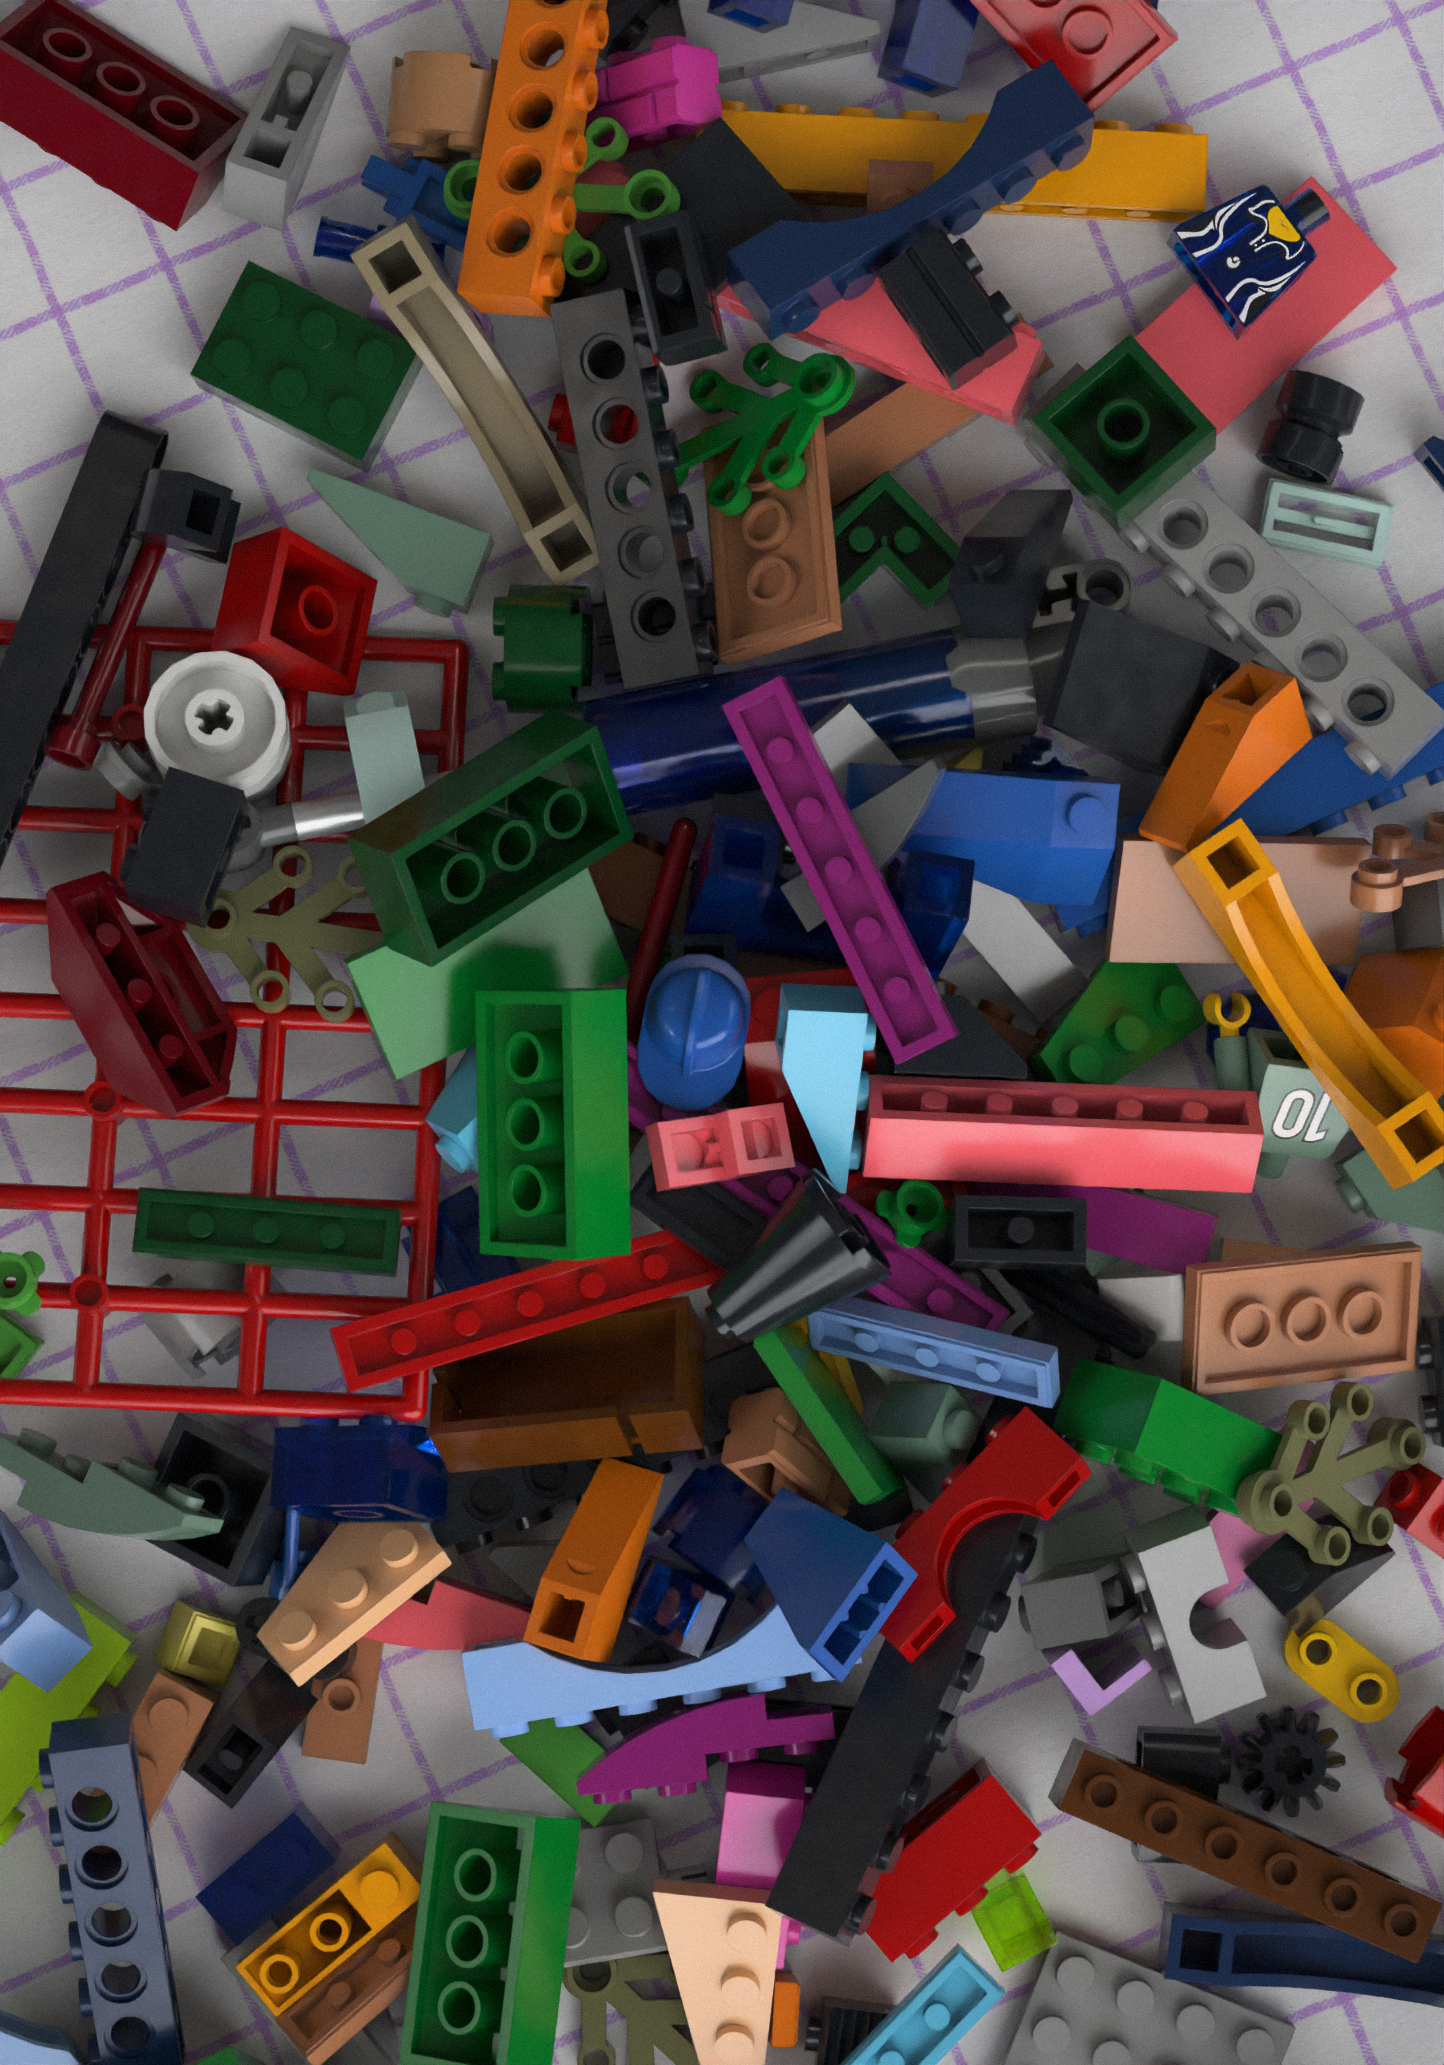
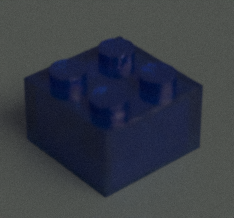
[270,1414,448,1524]

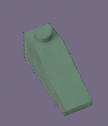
[307,467,494,618]

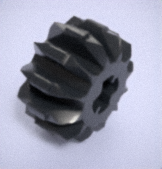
[1234,1705,1346,1817]

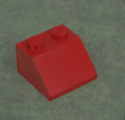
[210,526,378,697]

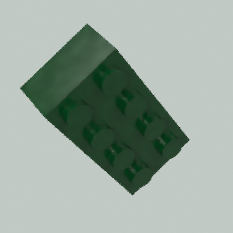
[347,710,634,967]

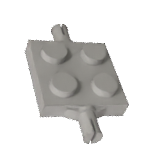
[563,1818,709,1968]

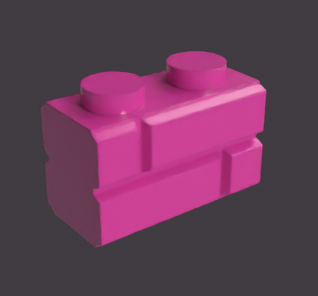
[586,36,722,154]

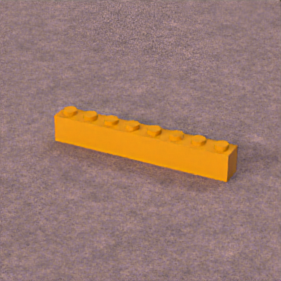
[697,100,1208,224]

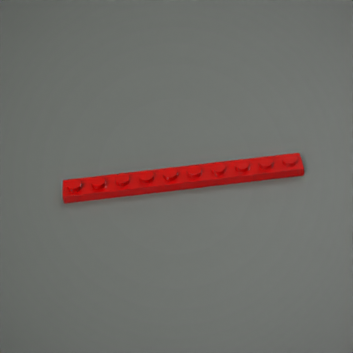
[329,1171,968,1394]

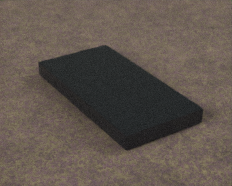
[551,116,806,379]

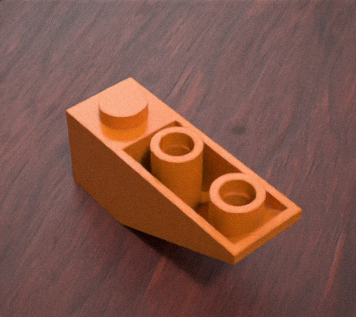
[1138,661,1313,853]
[523,1458,665,1663]

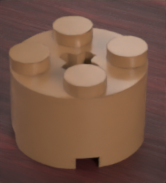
[386,51,498,164]

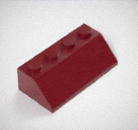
[0,0,248,231]

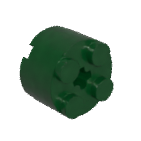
[492,584,593,715]

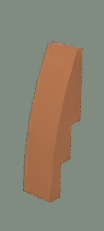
[825,313,1055,508]

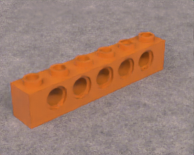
[456,0,609,318]

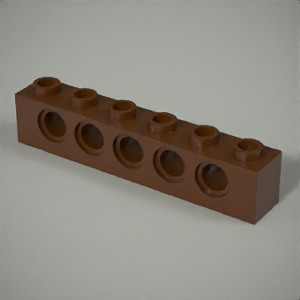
[1048,1737,1443,1964]

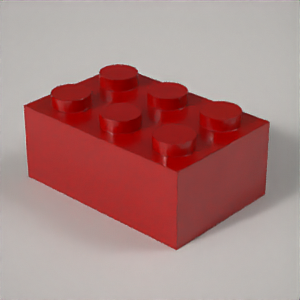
[866,1757,1042,1963]

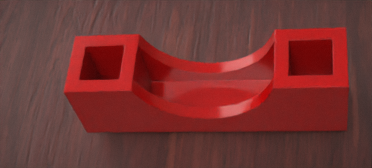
[878,1406,1092,1664]

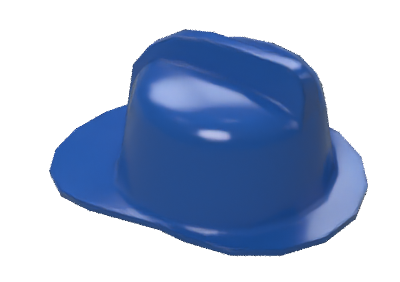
[638,954,751,1111]

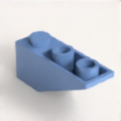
[0,1510,93,1693]

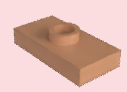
[301,1637,384,1765]

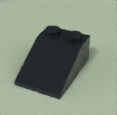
[1042,599,1241,777]

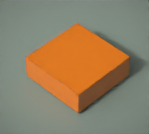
[768,1970,800,2048]

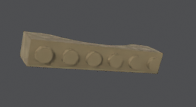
[350,212,600,586]

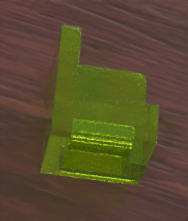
[970,1873,1059,1972]

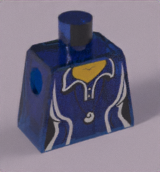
[1166,184,1330,340]

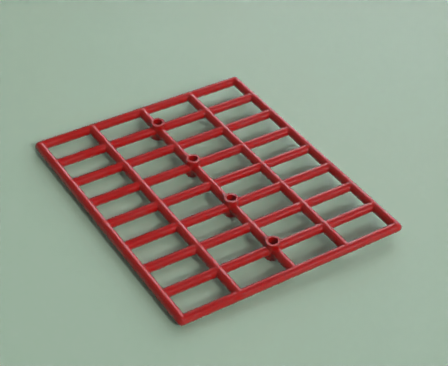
[0,619,470,1422]

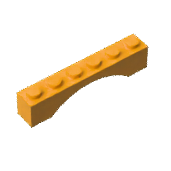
[1172,818,1444,1191]

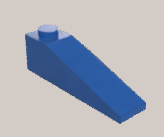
[845,762,1120,906]

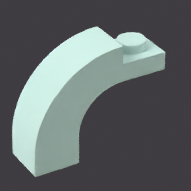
[342,689,425,825]

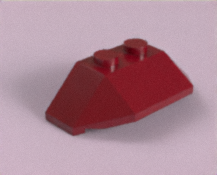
[46,870,238,1119]

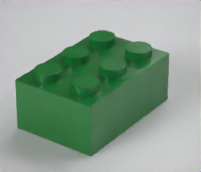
[1052,1357,1283,1518]

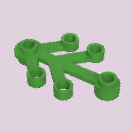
[444,114,680,284]

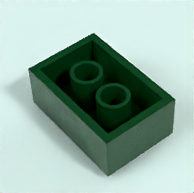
[190,260,424,473]

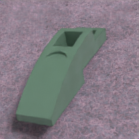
[0,1428,224,1541]

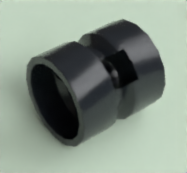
[1255,370,1365,485]

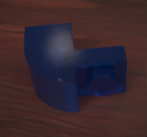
[623,1555,736,1658]

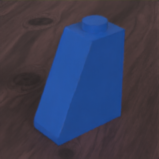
[744,1487,918,1683]

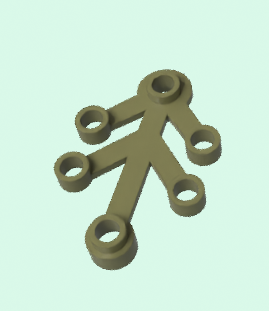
[186,845,385,1023]
[1236,1381,1426,1566]
[562,1951,700,2065]

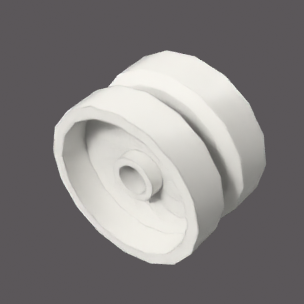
[144,651,292,805]

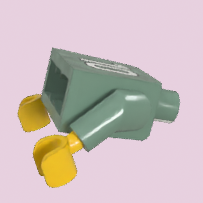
[1202,992,1352,1178]

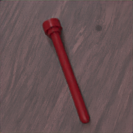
[43,542,168,771]
[626,818,697,1045]

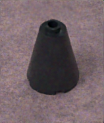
[704,1168,892,1343]

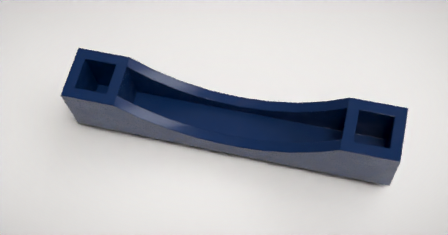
[727,59,1095,341]
[1157,1901,1444,2008]

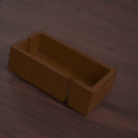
[429,1296,705,1473]

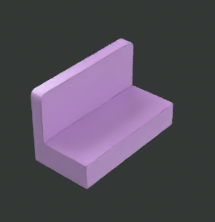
[1041,1644,1152,1717]

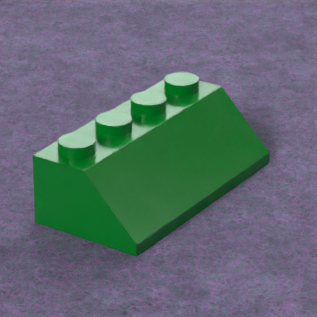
[475,988,631,1261]
[398,1801,581,2065]

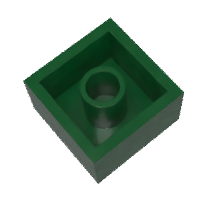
[1031,334,1216,533]

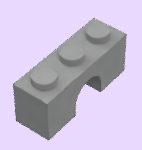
[1120,1505,1267,1724]

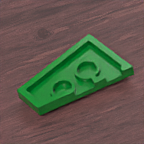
[1028,957,1207,1085]

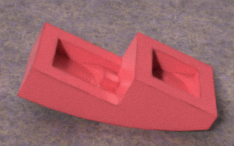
[645,1102,795,1192]

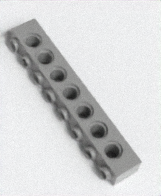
[1023,363,1444,781]

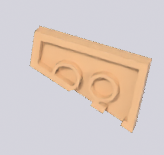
[256,1475,452,1687]
[652,1878,781,2065]

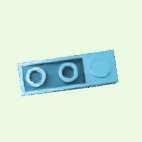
[775,983,876,1193]

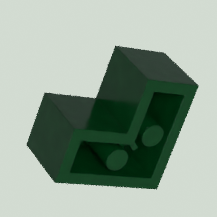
[833,471,960,612]

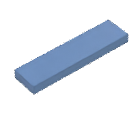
[806,1297,1060,1408]

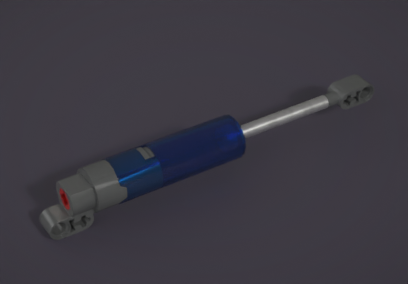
[138,559,1134,874]

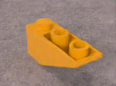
[235,1830,423,2017]

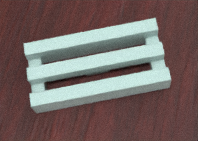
[1257,478,1394,569]

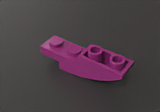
[576,1689,836,1804]

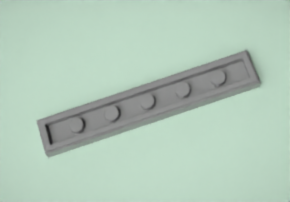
[810,699,1088,1023]

